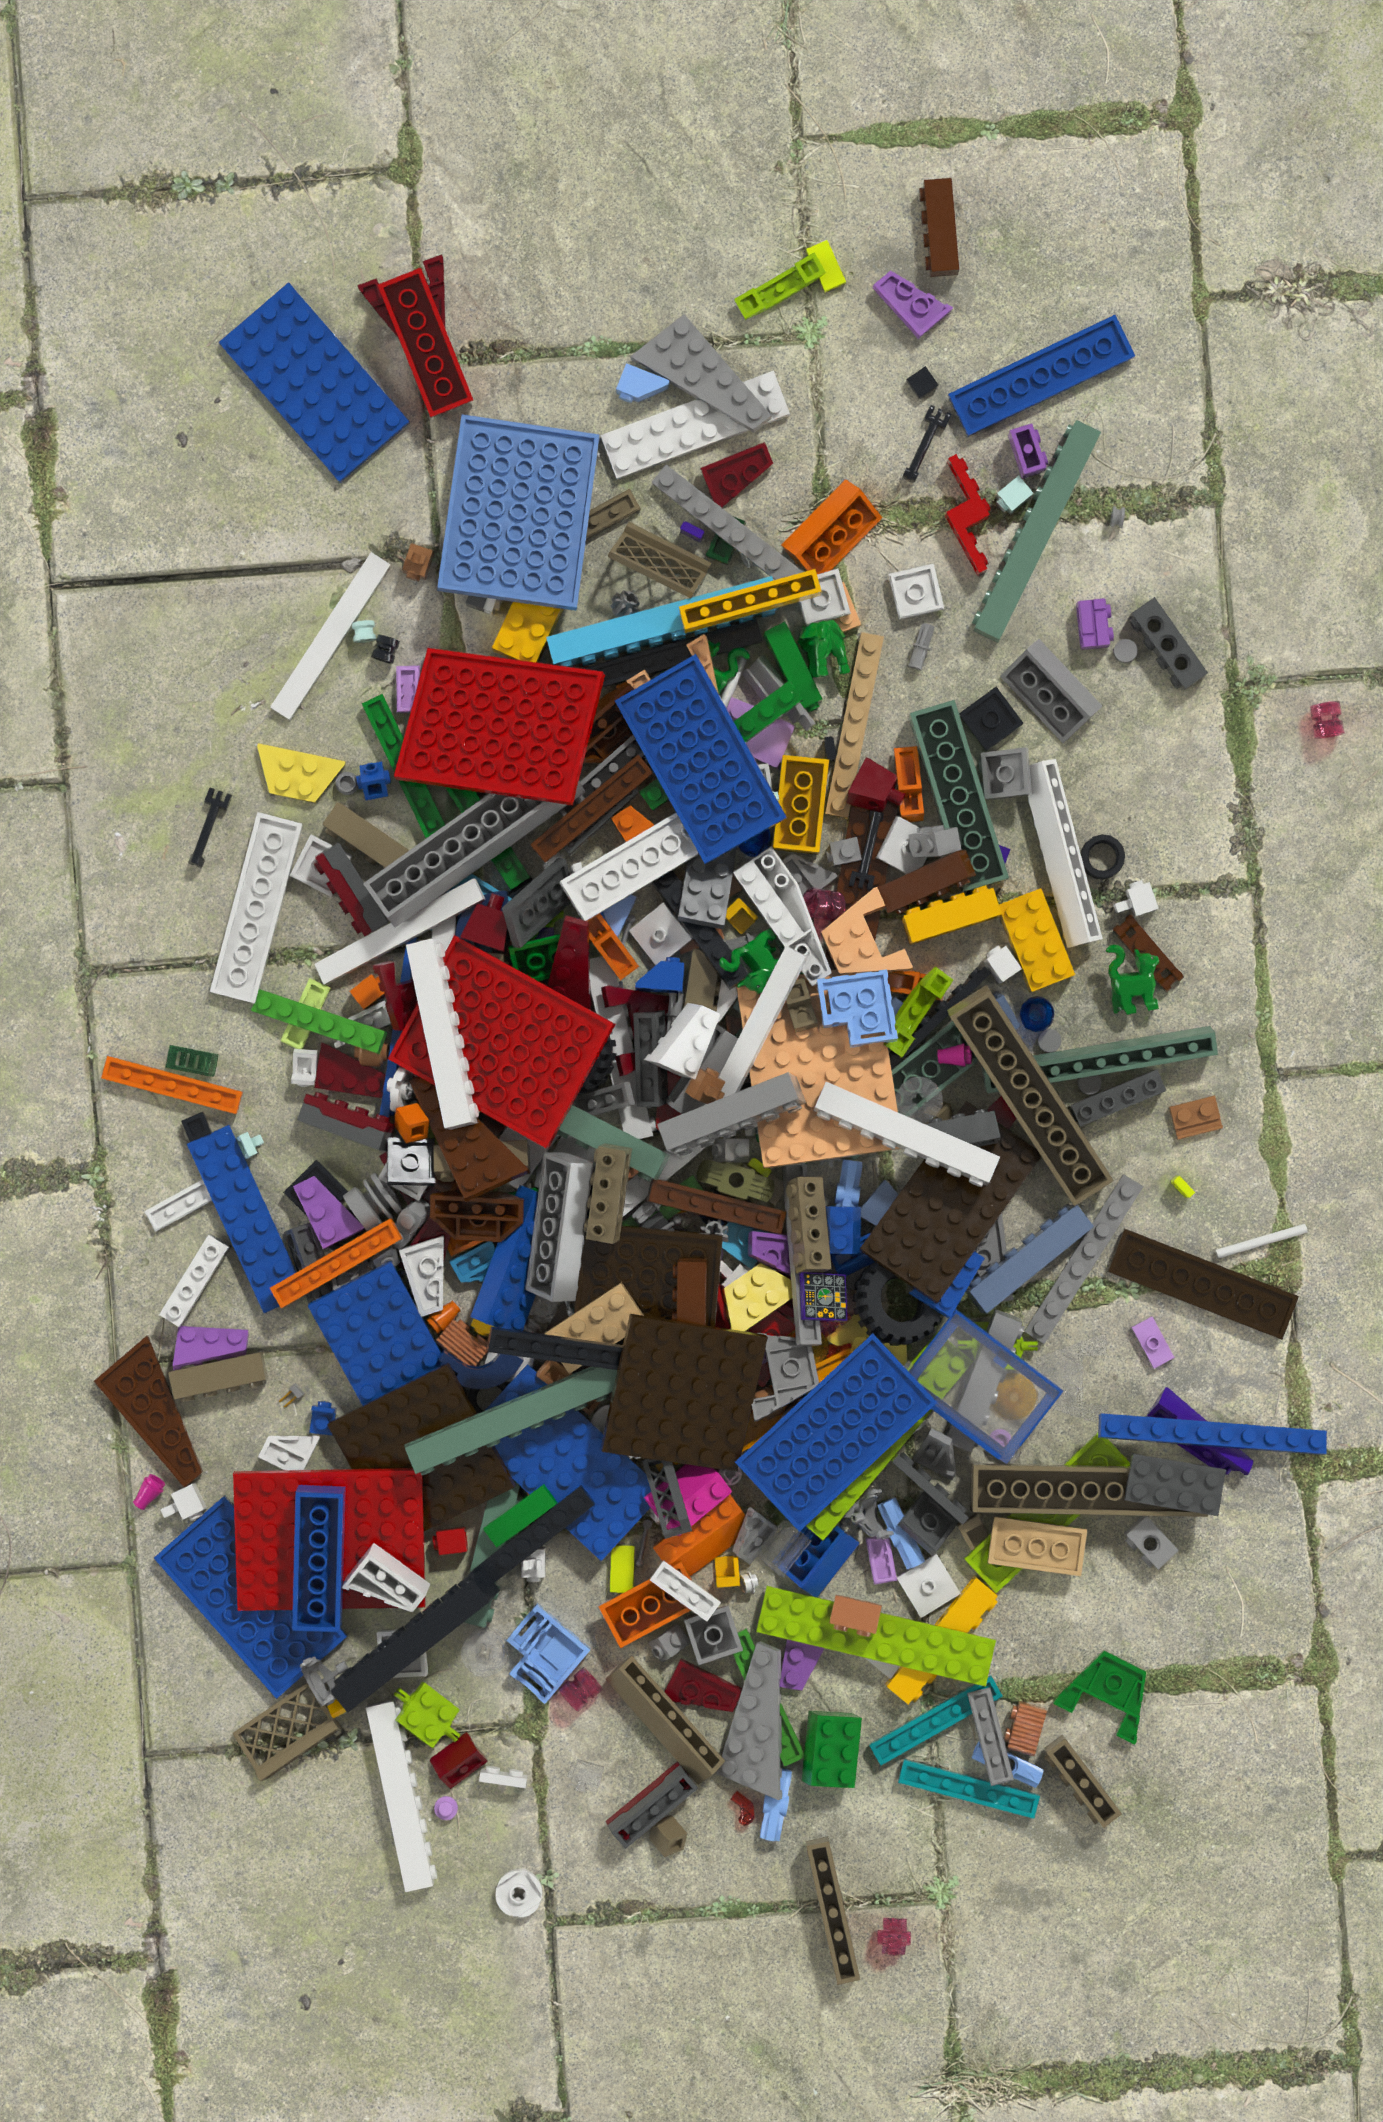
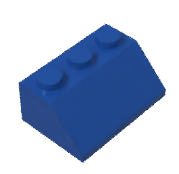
[635,957,685,994]
[775,1525,859,1597]

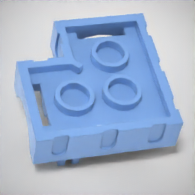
[816,969,898,1048]
[506,1603,591,1704]

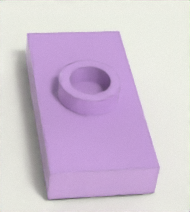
[396,666,420,713]
[1131,1316,1175,1368]
[865,1537,897,1585]

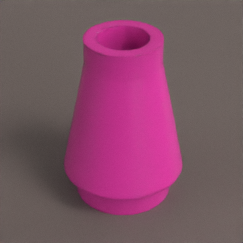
[938,1043,972,1067]
[133,1474,165,1510]

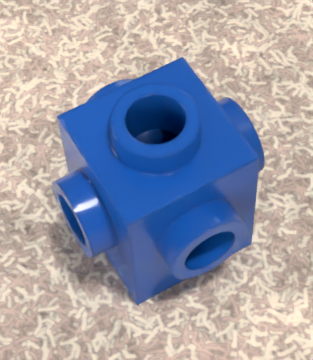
[356,761,391,801]

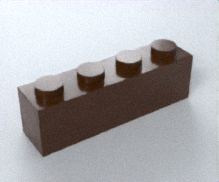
[919,178,960,277]
[878,850,976,915]
[672,1258,707,1325]

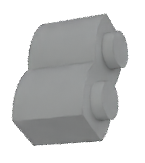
[393,1198,430,1249]

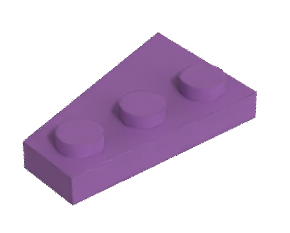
[293,1176,365,1250]
[748,1231,791,1276]
[173,1326,249,1371]

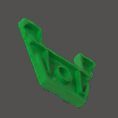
[1052,1650,1146,1745]

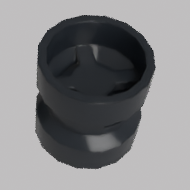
[371,634,400,664]

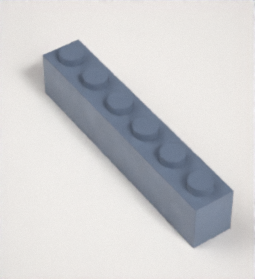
[965,1204,1094,1314]

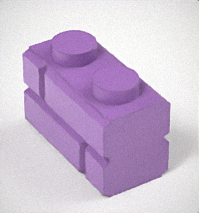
[1076,598,1114,650]

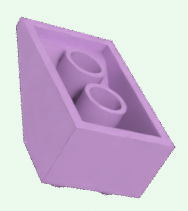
[727,697,795,769]

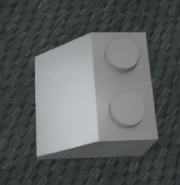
[683,1605,743,1665]

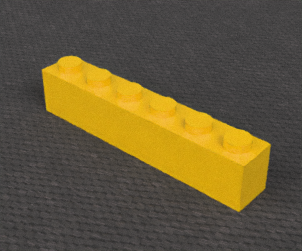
[679,569,822,633]
[885,1575,998,1704]

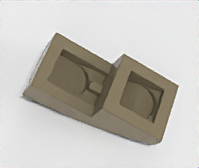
[786,978,818,1033]

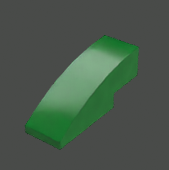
[483,1484,558,1548]

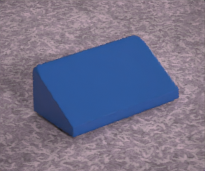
[830,1233,875,1276]

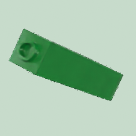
[763,621,823,713]

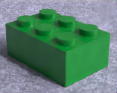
[801,1710,862,1788]

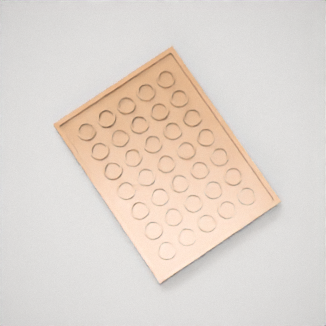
[736,970,901,1169]

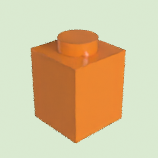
[349,974,385,1010]
[394,1103,429,1143]

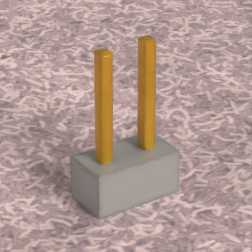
[279,1383,305,1408]

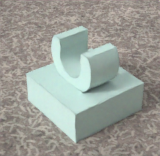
[236,1132,264,1160]

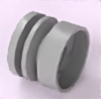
[343,1172,403,1231]

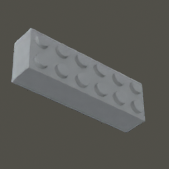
[657,1072,806,1156]
[525,1152,594,1302]

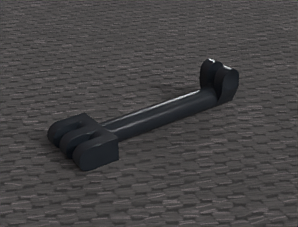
[902,405,952,482]
[188,787,232,868]
[848,810,884,891]

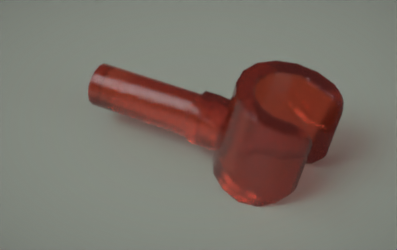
[821,1343,852,1359]

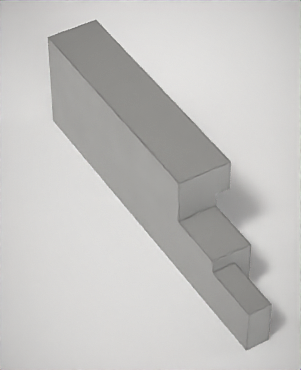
[743,656,816,731]

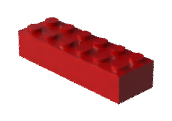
[378,267,474,418]

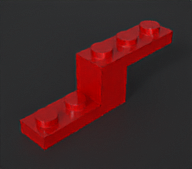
[945,454,991,576]

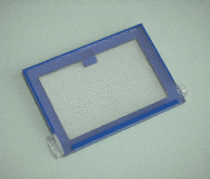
[903,1309,1064,1465]

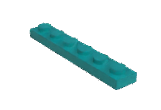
[869,1675,1003,1765]
[898,1759,1040,1819]

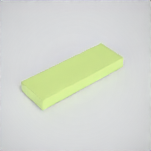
[281,978,331,1049]

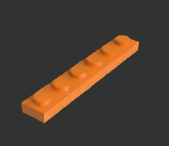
[101,1056,243,1114]
[270,1218,403,1308]

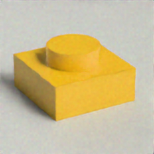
[471,1319,494,1336]

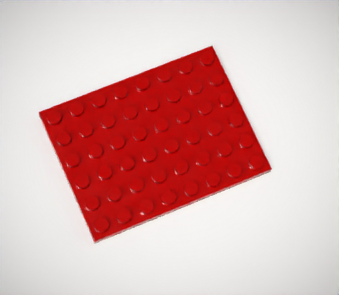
[394,648,605,806]
[388,935,616,1149]
[233,1468,426,1611]

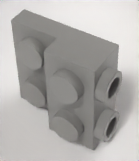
[979,747,1032,800]

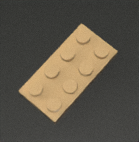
[544,1282,644,1374]
[987,1516,1087,1576]

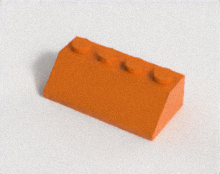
[781,479,882,574]
[653,1494,746,1576]
[598,1562,693,1648]

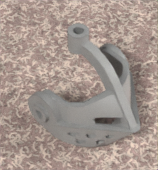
[851,1489,894,1540]
[300,1656,349,1707]

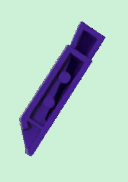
[1147,1387,1253,1475]

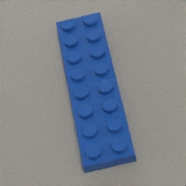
[948,315,1135,437]
[187,1125,296,1313]

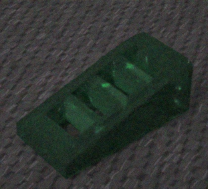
[165,1045,219,1077]

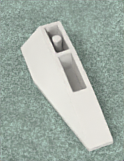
[733,846,832,987]

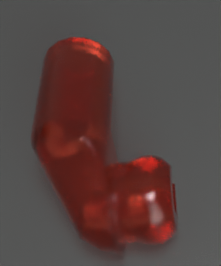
[730,1790,755,1826]

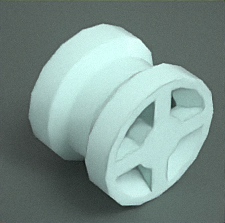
[352,620,376,643]

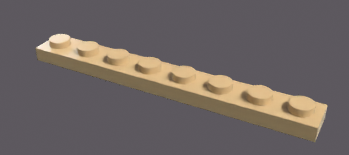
[825,632,884,819]

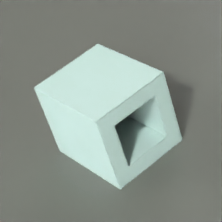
[996,475,1033,515]

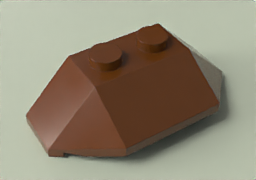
[583,683,634,763]
[430,1190,524,1242]

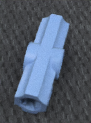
[834,1159,863,1207]
[877,1497,925,1570]
[971,1741,1044,1788]
[760,1768,792,1841]

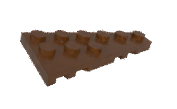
[409,1076,530,1202]
[94,1335,203,1488]

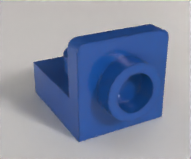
[309,1401,337,1436]

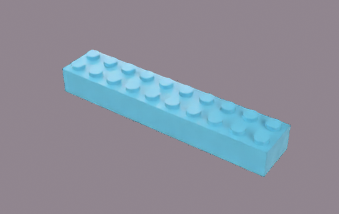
[546,576,779,668]

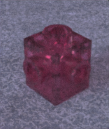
[877,1918,911,1956]

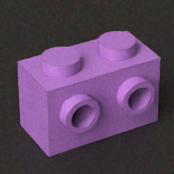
[1008,423,1048,479]

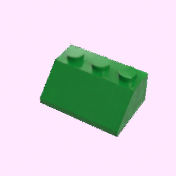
[508,934,561,981]

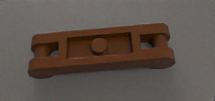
[1112,914,1184,993]

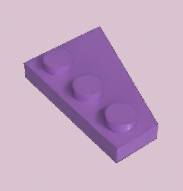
[872,270,953,339]
[780,1639,824,1691]

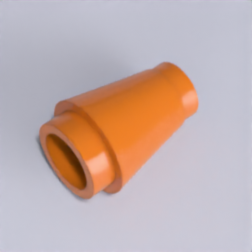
[426,1301,461,1334]

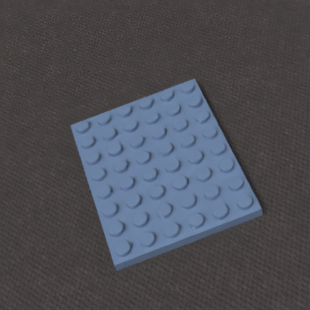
[437,414,599,611]

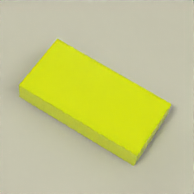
[806,240,846,293]
[610,1545,635,1593]

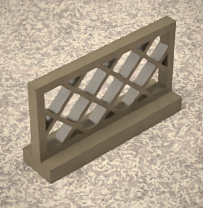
[608,522,712,598]
[232,1683,342,1781]

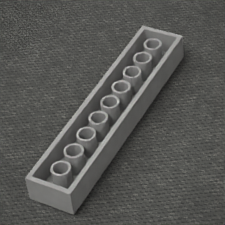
[363,781,586,928]

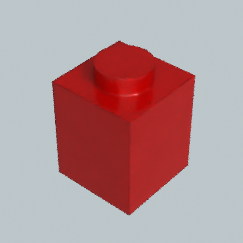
[433,1526,468,1555]

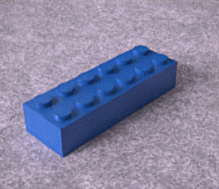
[470,1185,538,1331]
[292,1485,346,1632]

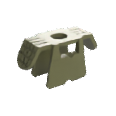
[697,1159,775,1202]

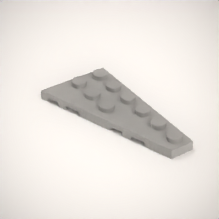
[630,314,772,433]
[717,1641,782,1800]

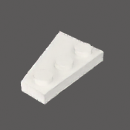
[399,1235,444,1316]

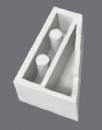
[644,1003,720,1079]
[342,1543,430,1612]

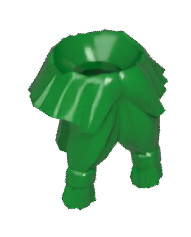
[797,620,850,678]

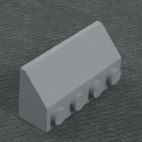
[1000,639,1102,743]

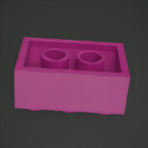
[644,1464,732,1536]

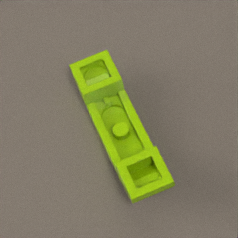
[734,252,826,320]
[884,967,953,1057]

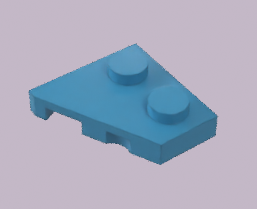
[449,1241,496,1282]

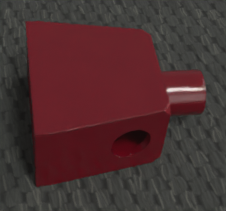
[846,757,906,812]
[461,893,508,951]

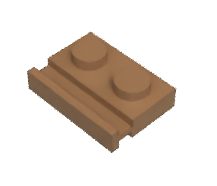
[1169,1095,1223,1140]

